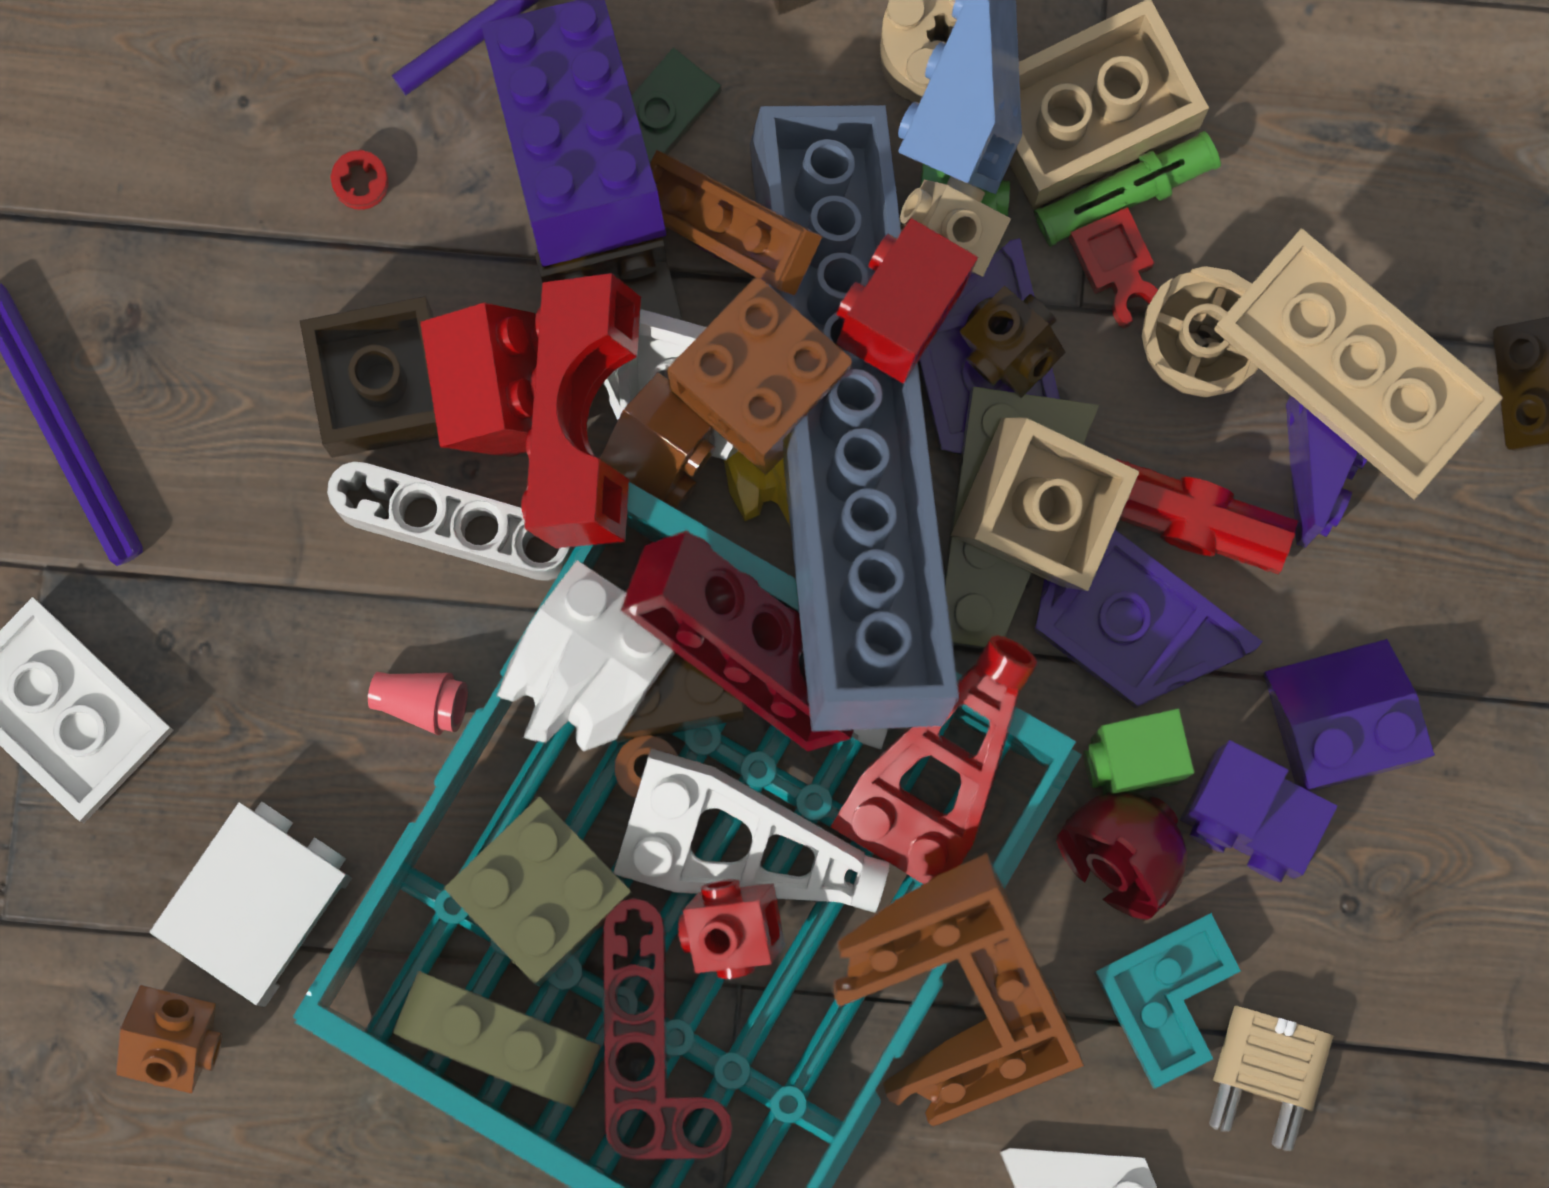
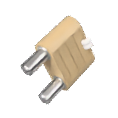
[1209,1006,1334,1151]

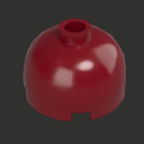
[1056,792,1188,920]

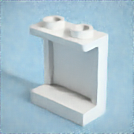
[149,801,352,1007]

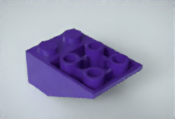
[1286,395,1367,548]

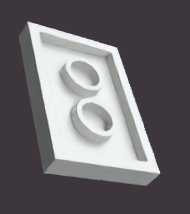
[0,597,174,823]

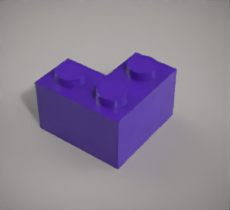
[1180,740,1337,883]

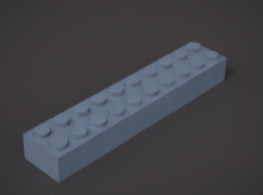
[750,105,958,731]

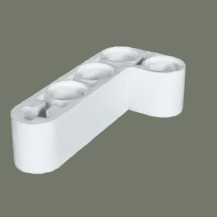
[327,461,575,581]

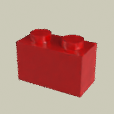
[836,218,979,384]

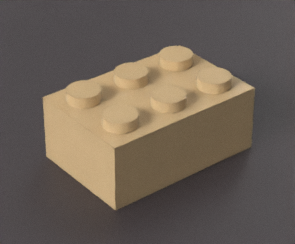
[1010,0,1209,210]

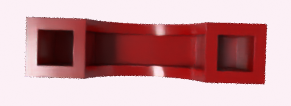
[521,273,641,548]

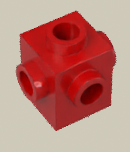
[678,879,785,979]

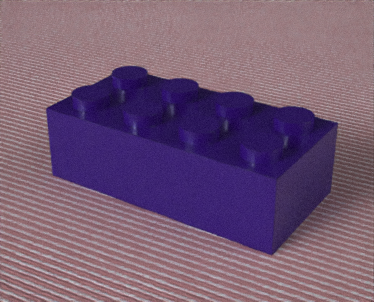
[481,0,667,267]

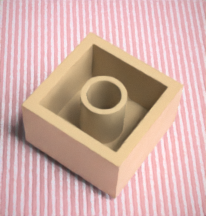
[951,417,1139,591]

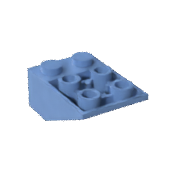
[898,0,1022,194]

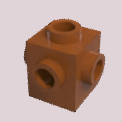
[116,985,222,1094]

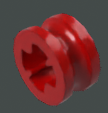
[330,150,389,210]

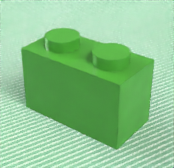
[1083,709,1194,795]

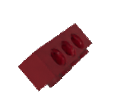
[620,530,854,752]

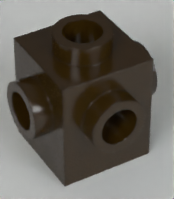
[959,285,1066,398]

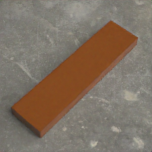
[650,150,823,296]

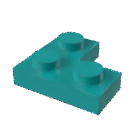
[1094,913,1241,1088]

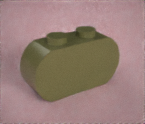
[393,971,601,1108]

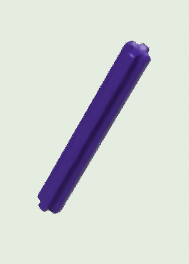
[0,283,143,566]

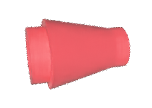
[368,671,468,735]

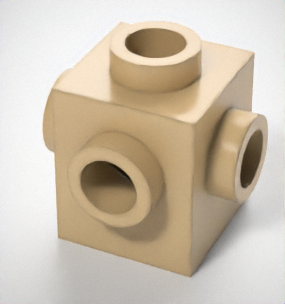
[900,176,1011,277]

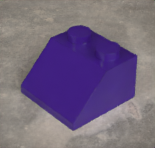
[1263,639,1435,792]

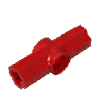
[1116,459,1298,575]

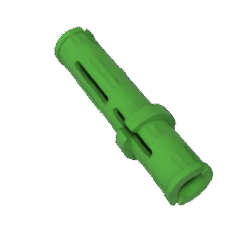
[1034,131,1221,247]

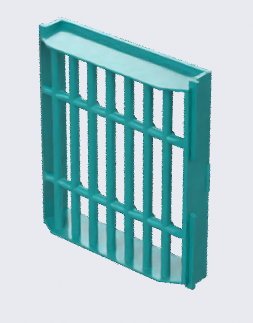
[293,482,1082,1188]

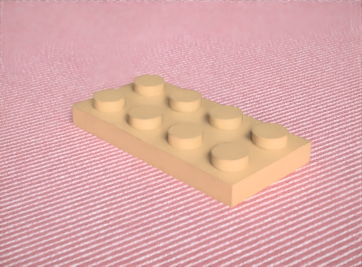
[1214,228,1503,499]

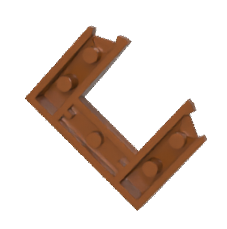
[833,854,1084,1126]

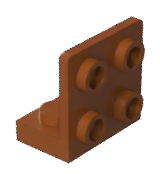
[667,278,852,475]

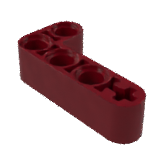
[604,899,733,1159]

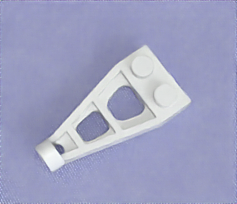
[614,748,890,913]

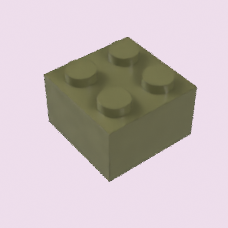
[444,796,633,987]

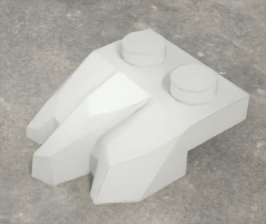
[497,560,675,751]

